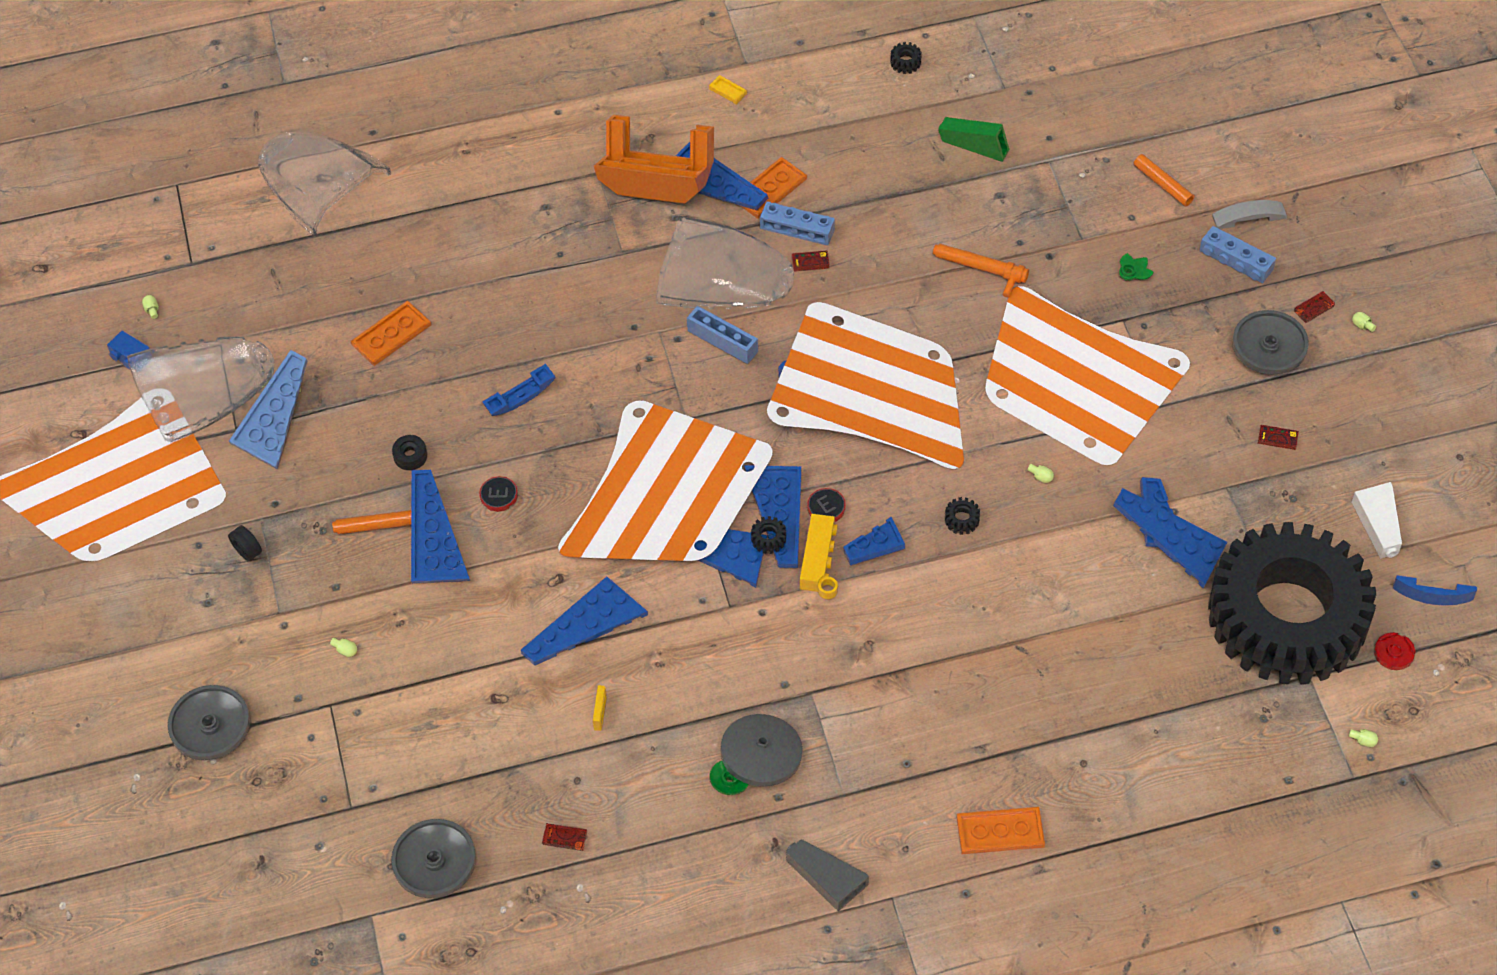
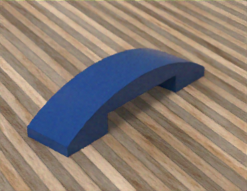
[482,364,556,416]
[1393,575,1477,605]

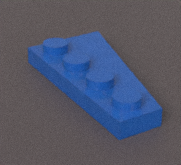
[1140,477,1174,548]

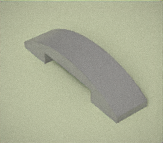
[1212,200,1287,229]

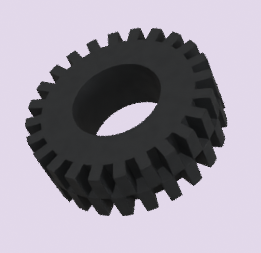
[1208,522,1376,685]

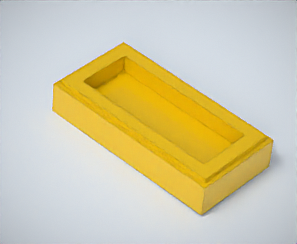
[709,75,747,105]
[593,685,607,731]

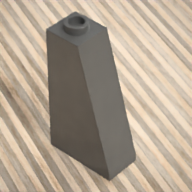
[786,839,869,911]

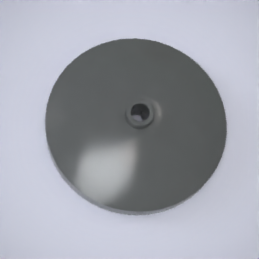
[1232,310,1309,375]
[168,685,250,760]
[720,714,803,787]
[391,819,476,898]

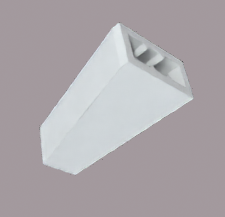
[1352,482,1402,559]

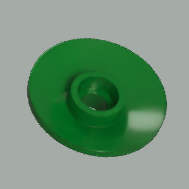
[709,761,749,795]

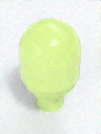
[142,295,159,319]
[1352,312,1376,332]
[1028,464,1054,483]
[330,638,357,657]
[1349,729,1378,747]

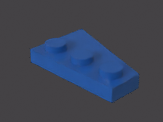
[843,517,905,565]

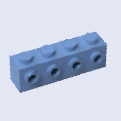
[760,202,835,246]
[1200,226,1276,283]
[687,306,758,364]

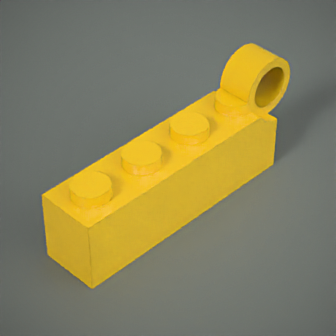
[800,514,838,600]

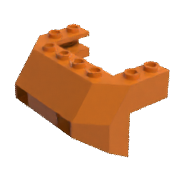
[594,115,714,204]

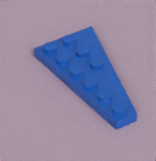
[676,142,768,210]
[744,465,802,568]
[411,469,470,584]
[1113,488,1227,588]
[694,529,767,588]
[521,576,648,666]

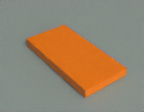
[741,157,807,219]
[351,301,431,366]
[956,807,1045,854]

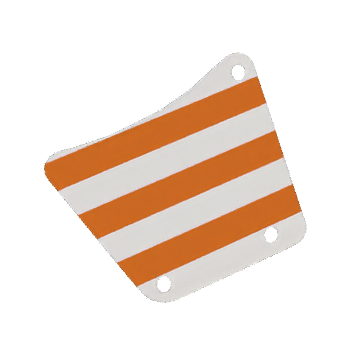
[985,286,1190,465]
[767,302,964,469]
[0,389,226,561]
[558,401,772,561]

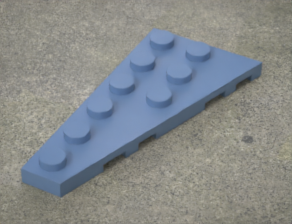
[229,350,307,469]

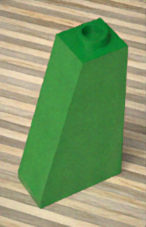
[938,117,1010,162]

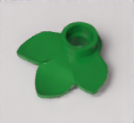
[1119,253,1154,281]

